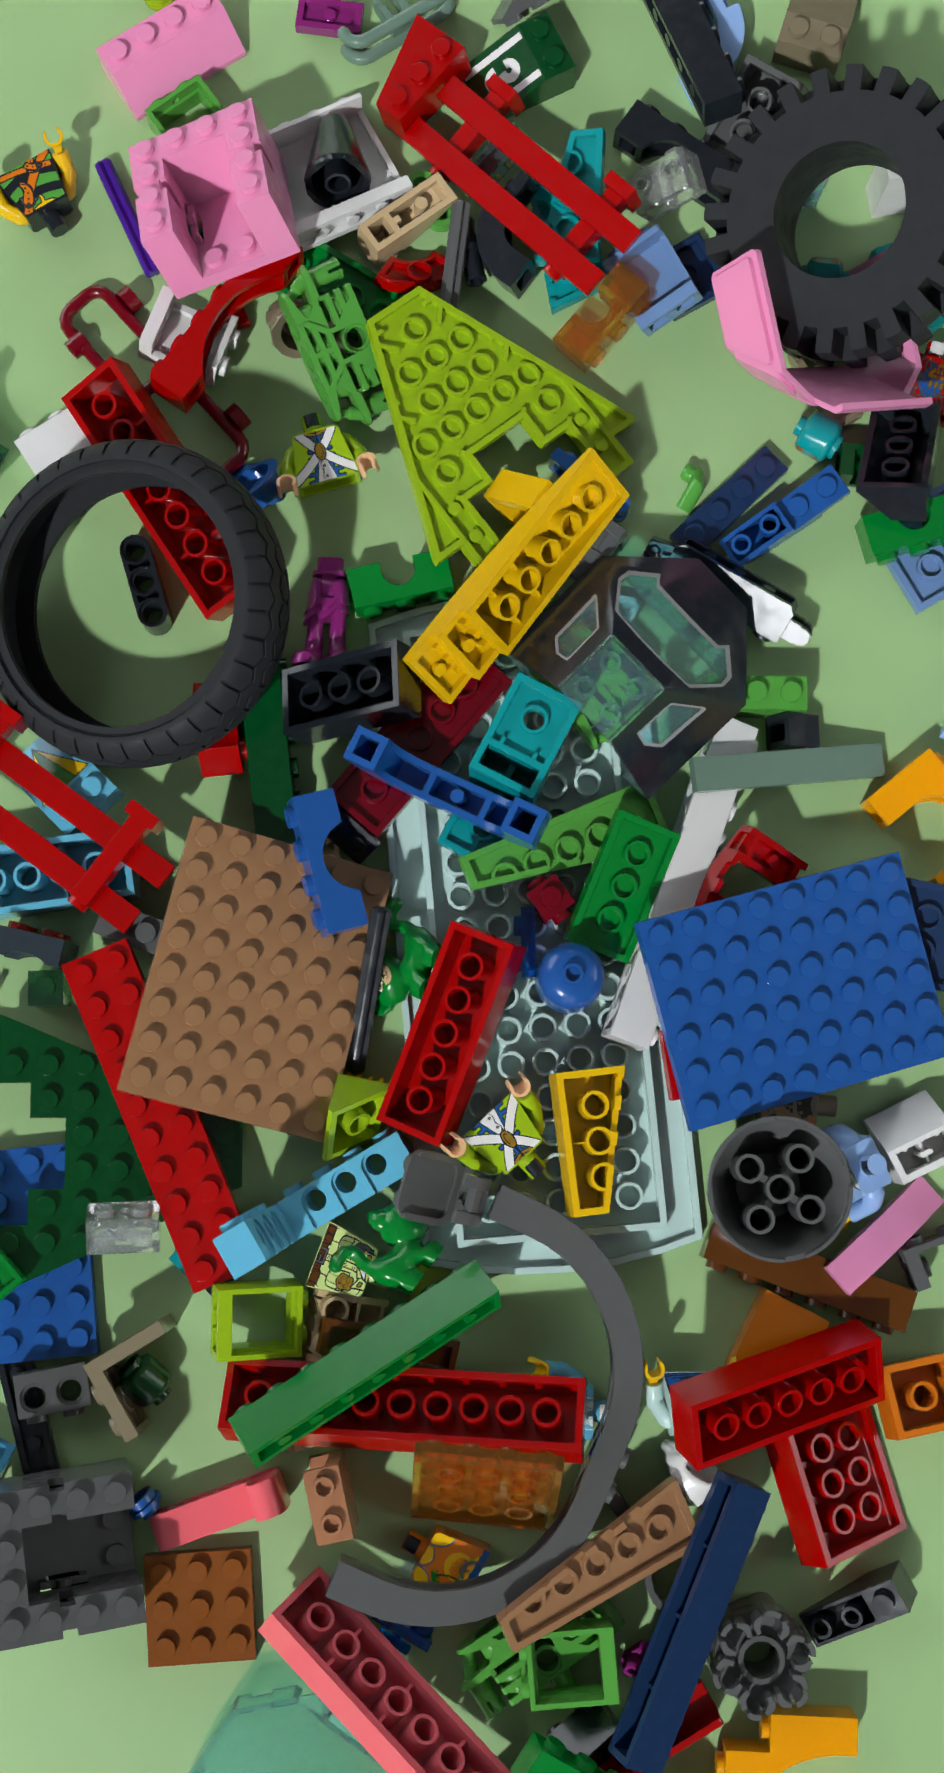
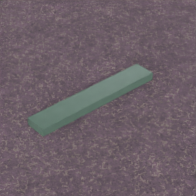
[689,743,886,793]

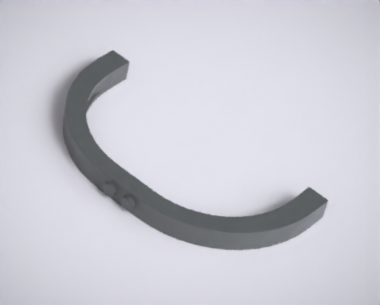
[325,1184,644,1627]

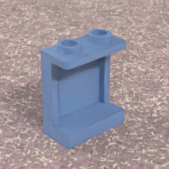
[602,224,704,337]

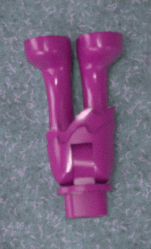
[292,557,350,667]

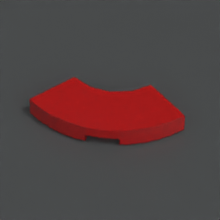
[374,251,445,294]

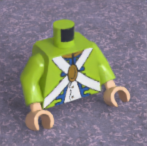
[276,413,380,499]
[440,1071,547,1180]

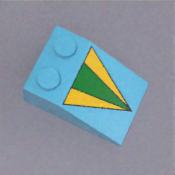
[16,737,124,835]

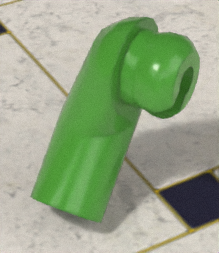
[676,464,704,514]

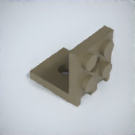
[83,1313,177,1443]

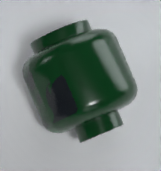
[118,1353,172,1408]

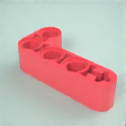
[149,1466,291,1552]

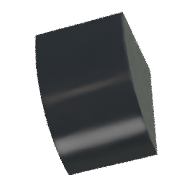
[765,711,820,751]

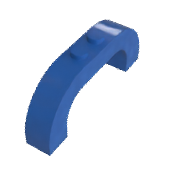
[343,725,552,850]

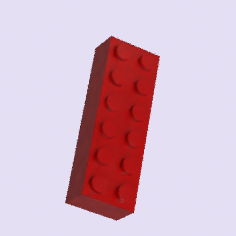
[376,920,527,1147]
[669,1319,885,1471]

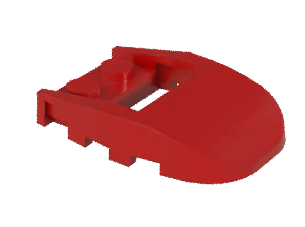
[694,825,808,907]

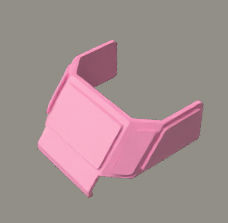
[711,249,933,414]

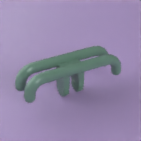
[337,0,455,65]

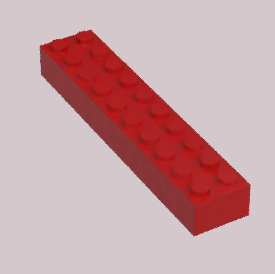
[217,1359,587,1464]

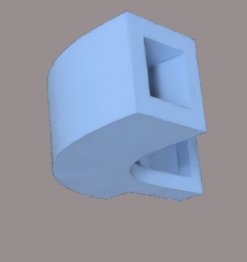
[678,0,745,106]

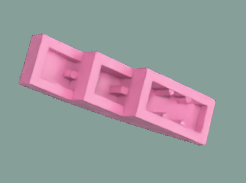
[823,1176,944,1295]

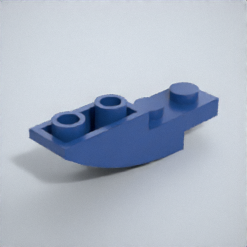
[718,464,850,567]

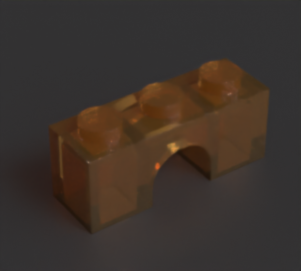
[553,261,651,373]

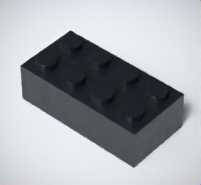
[282,639,422,745]

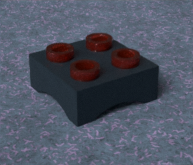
[0,920,80,970]

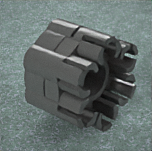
[705,1592,816,1721]

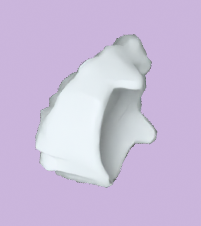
[661,1439,718,1507]

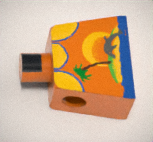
[400,1524,491,1582]

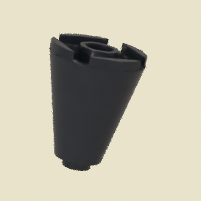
[304,113,371,208]

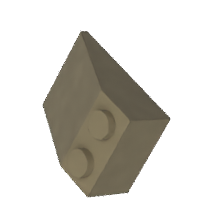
[771,0,858,76]

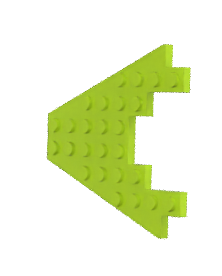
[365,286,637,569]

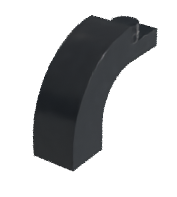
[476,170,539,299]

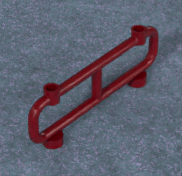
[59,285,252,475]

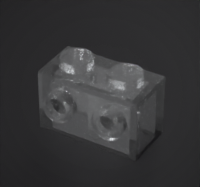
[626,146,708,222]
[85,1201,161,1255]

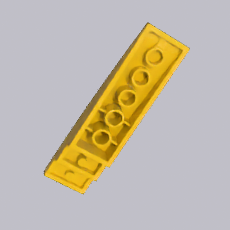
[402,448,630,704]

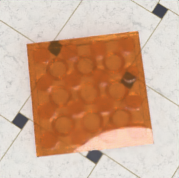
[411,1439,564,1531]

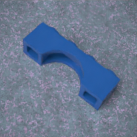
[284,788,369,938]

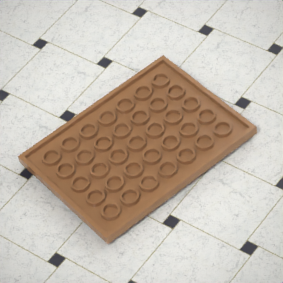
[116,816,393,1143]

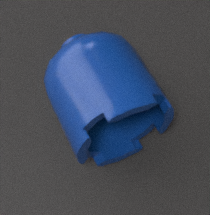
[535,943,605,1014]

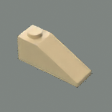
[357,172,458,269]

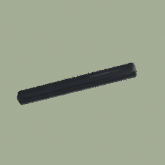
[345,906,392,1074]

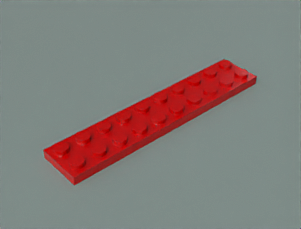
[61,938,260,1294]

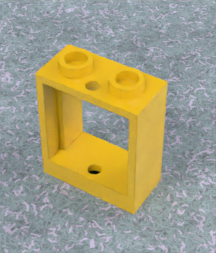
[483,469,553,526]

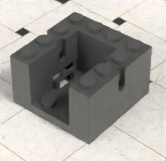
[0,1458,147,1651]

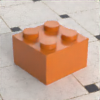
[877,1353,944,1441]

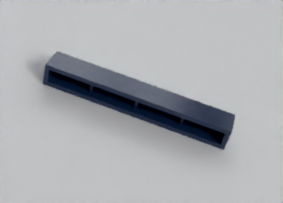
[607,1469,771,1773]

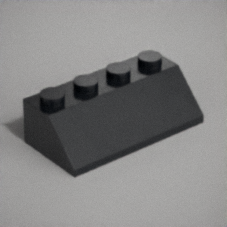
[856,403,941,522]

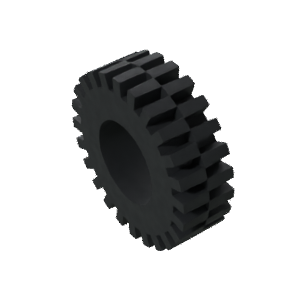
[704,64,944,368]

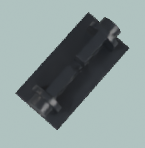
[327,804,381,864]

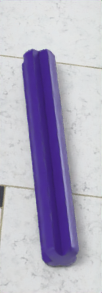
[95,158,160,278]

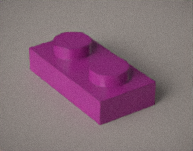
[295,0,364,38]

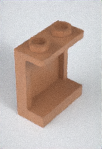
[303,1448,359,1546]

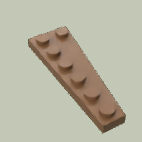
[496,1476,696,1653]

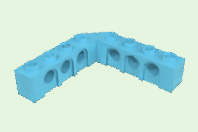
[212,1127,414,1280]

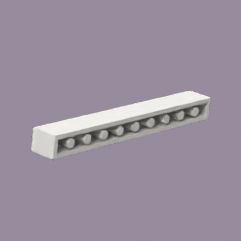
[601,718,759,1051]

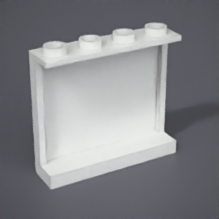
[268,92,413,252]

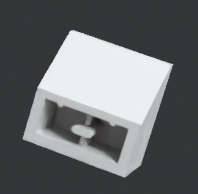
[863,1090,944,1185]

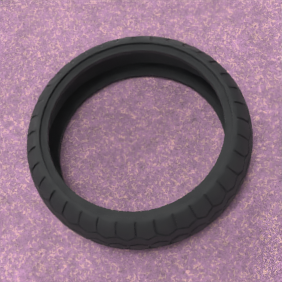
[0,439,290,768]

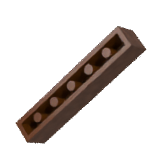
[699,1216,918,1335]

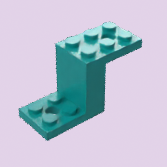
[437,672,583,856]

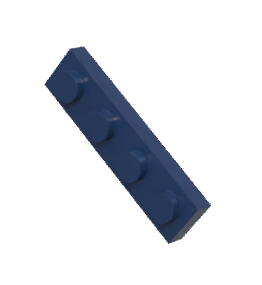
[669,446,788,547]

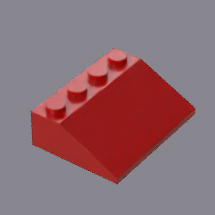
[765,1406,907,1569]

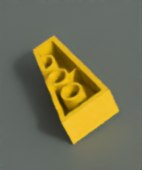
[549,1065,625,1218]

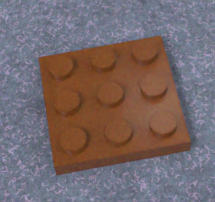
[143,1545,258,1667]

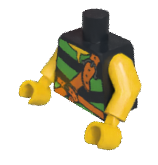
[0,126,77,237]

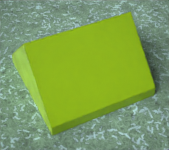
[322,1073,389,1162]

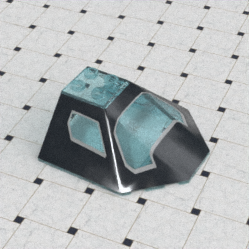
[508,556,747,800]

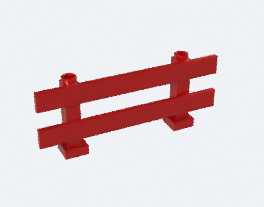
[402,73,642,297]
[0,700,176,934]

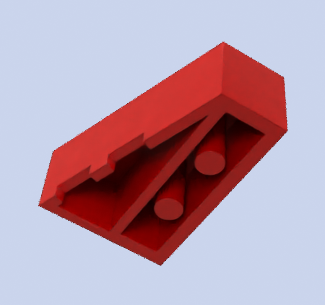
[376,14,472,139]

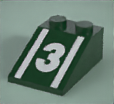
[463,11,576,119]

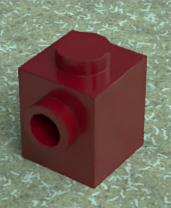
[525,873,575,926]

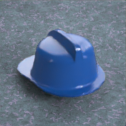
[232,458,286,509]

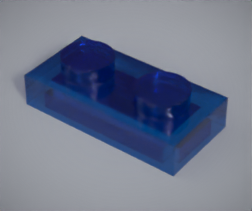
[513,907,536,979]

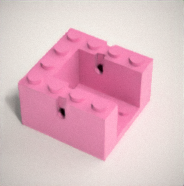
[128,98,301,299]

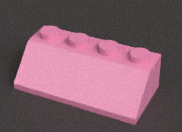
[96,0,246,122]

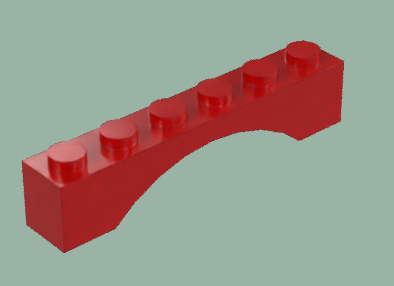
[150,246,304,414]

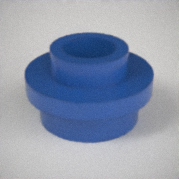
[130,1486,162,1520]

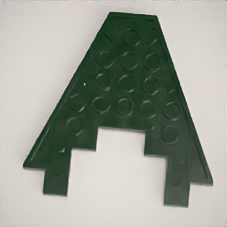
[0,1015,243,1284]

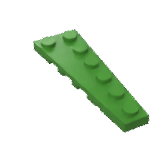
[458,783,668,891]

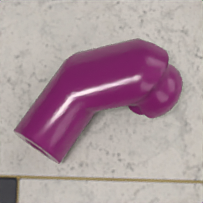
[621,1639,650,1677]

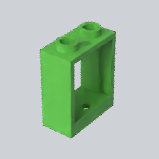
[144,74,224,136]
[519,1617,620,1711]

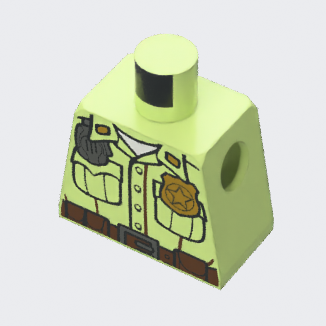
[305,1219,388,1297]

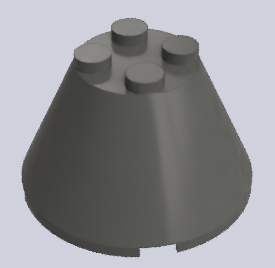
[707,1116,853,1263]

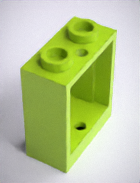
[210,1278,308,1362]

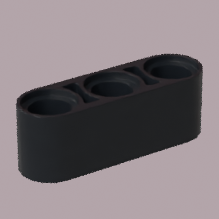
[120,534,173,636]

